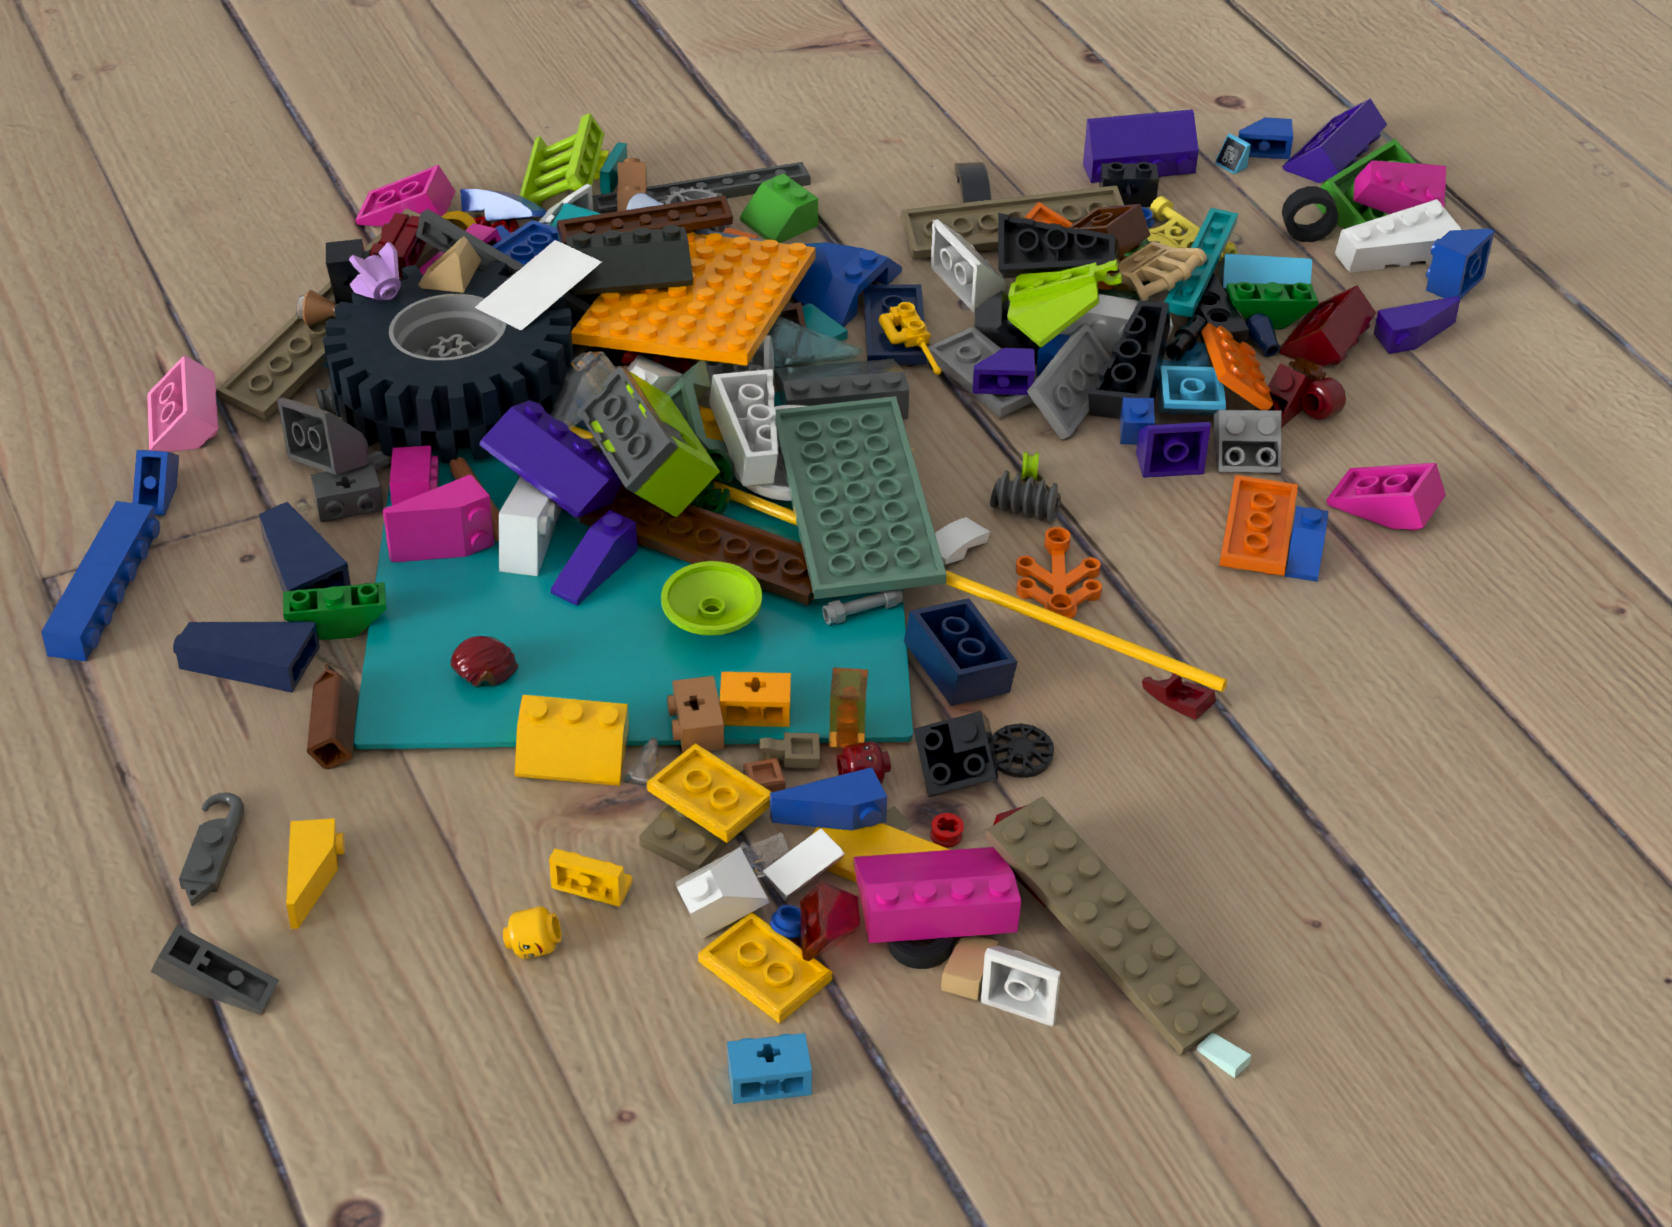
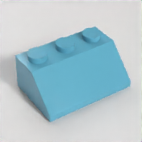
[1219,254,1312,298]

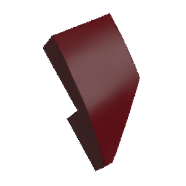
[1142,673,1216,720]

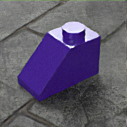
[972,348,1035,395]

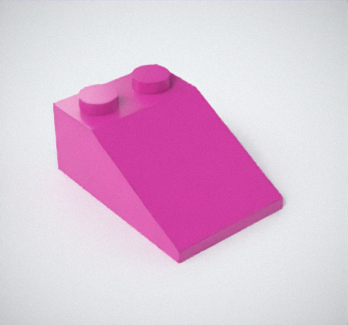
[355,165,456,227]
[1326,463,1446,531]
[383,474,494,563]

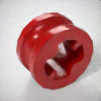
[930,813,964,848]

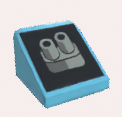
[1215,133,1251,174]

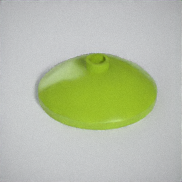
[661,561,762,636]

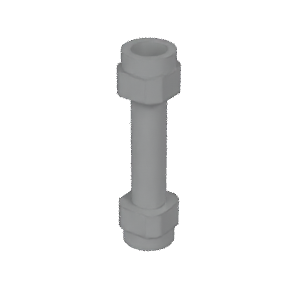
[822,589,903,625]

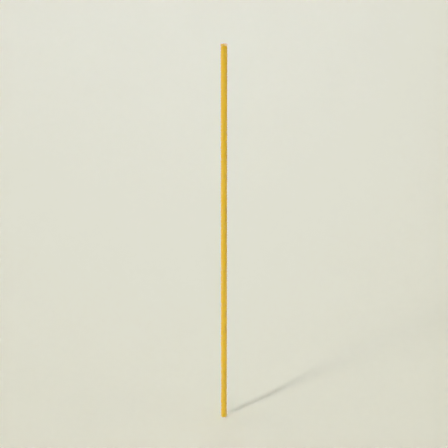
[560,420,1227,692]

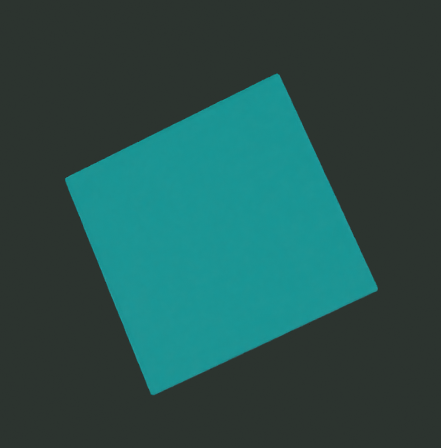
[354,392,913,749]

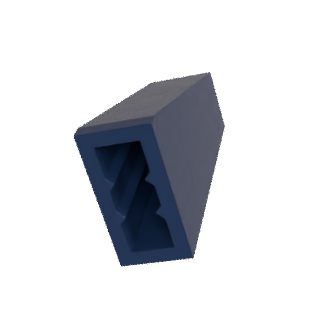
[259,502,351,592]
[173,622,320,693]

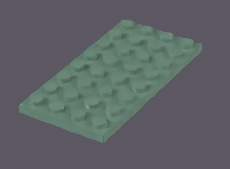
[775,396,946,599]

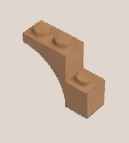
[617,158,647,211]

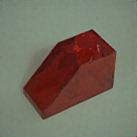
[800,880,860,962]

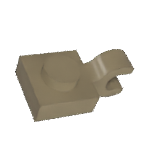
[759,732,820,769]

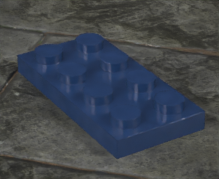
[863,284,927,366]

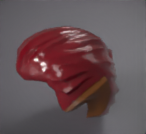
[450,636,518,688]

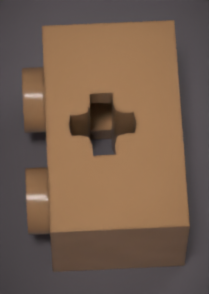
[667,676,724,753]

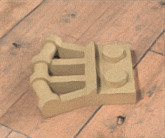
[1109,241,1207,301]

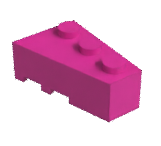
[1353,161,1446,214]
[390,445,439,505]

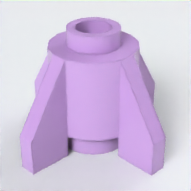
[349,242,401,301]

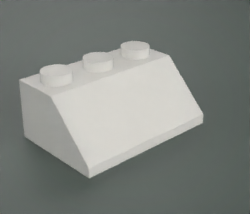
[931,219,1007,313]

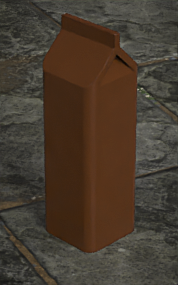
[307,664,358,769]

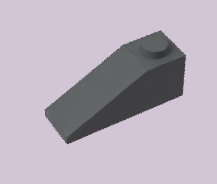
[151,925,279,1014]

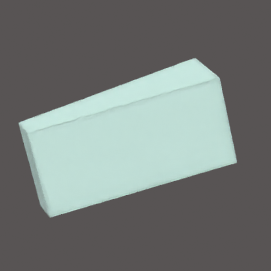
[1197,1032,1252,1078]

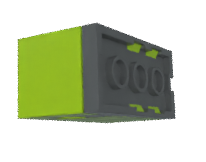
[578,365,720,517]

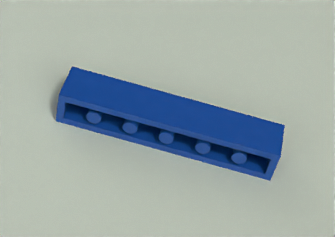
[41,501,160,661]

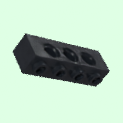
[1188,273,1249,348]

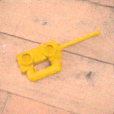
[879,302,942,375]

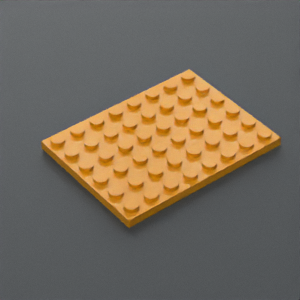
[571,231,816,366]

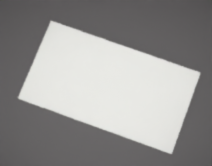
[475,240,602,331]

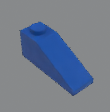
[770,767,887,831]

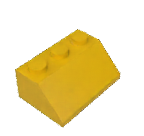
[514,695,630,786]

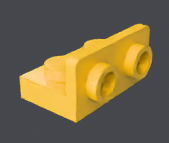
[549,848,633,907]

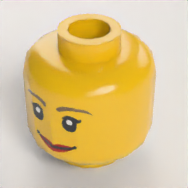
[503,906,562,959]

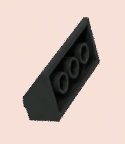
[566,225,693,296]

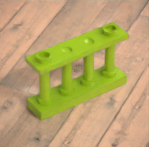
[519,113,605,220]

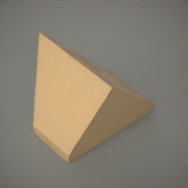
[418,236,482,293]

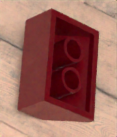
[1279,285,1376,366]

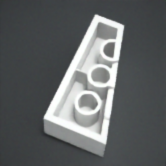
[1335,199,1462,273]

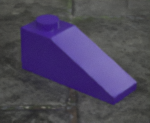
[1374,296,1460,354]
[551,510,637,606]

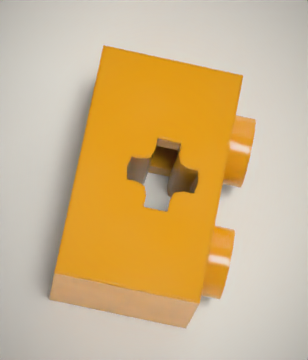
[719,672,791,727]

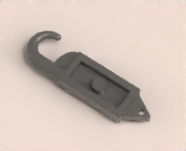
[179,792,244,906]

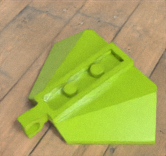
[1007,260,1122,348]

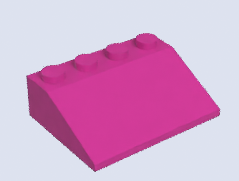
[853,847,1021,943]

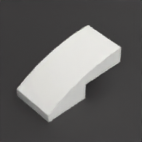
[935,517,990,565]

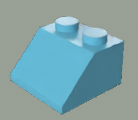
[1157,366,1226,415]

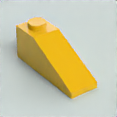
[286,818,345,929]

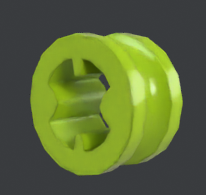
[1022,451,1039,481]

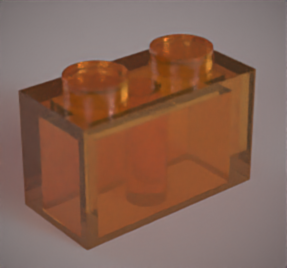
[829,667,868,748]

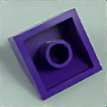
[1136,422,1211,478]

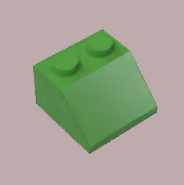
[740,173,818,243]

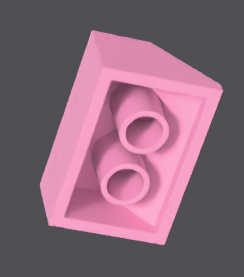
[147,355,219,452]

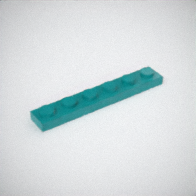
[1164,208,1238,317]

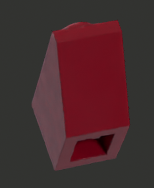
[1255,363,1313,428]

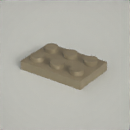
[639,805,732,872]

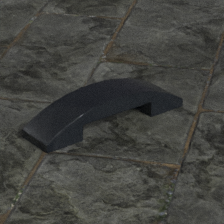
[955,162,991,203]

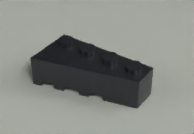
[998,213,1120,278]
[1088,301,1170,418]

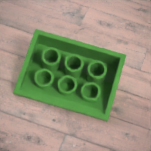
[1315,139,1447,229]

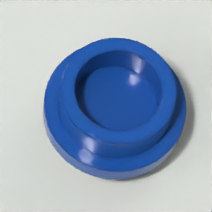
[770,905,808,939]

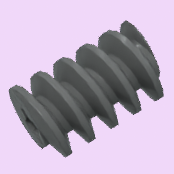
[990,470,1061,524]

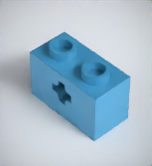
[727,1033,812,1104]

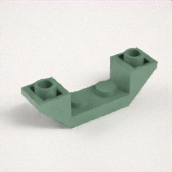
[666,360,728,481]

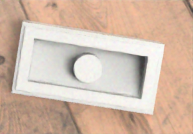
[763,829,845,901]

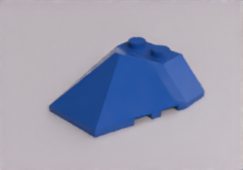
[792,242,902,327]

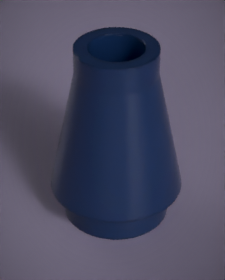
[1245,313,1280,357]

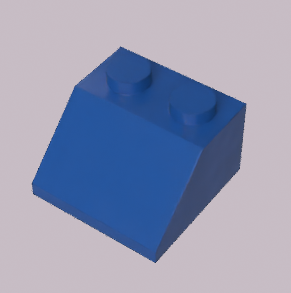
[1426,229,1494,300]

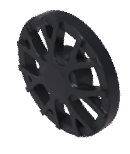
[993,723,1054,778]

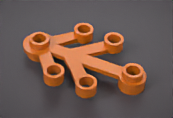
[1016,527,1102,619]

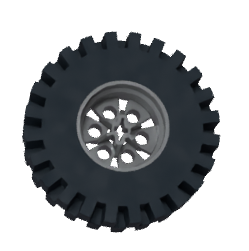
[323,261,578,463]

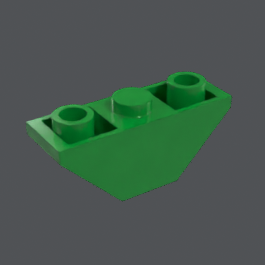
[1226,282,1319,329]
[283,582,386,641]

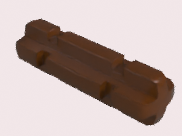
[1289,357,1326,381]

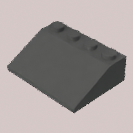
[775,359,909,420]

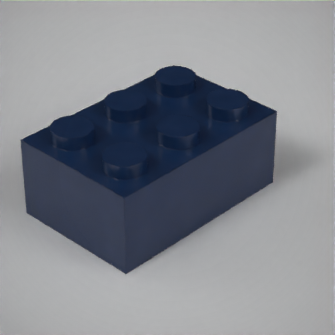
[904,598,1018,706]

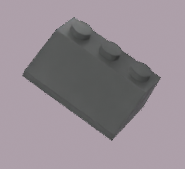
[277,397,369,475]

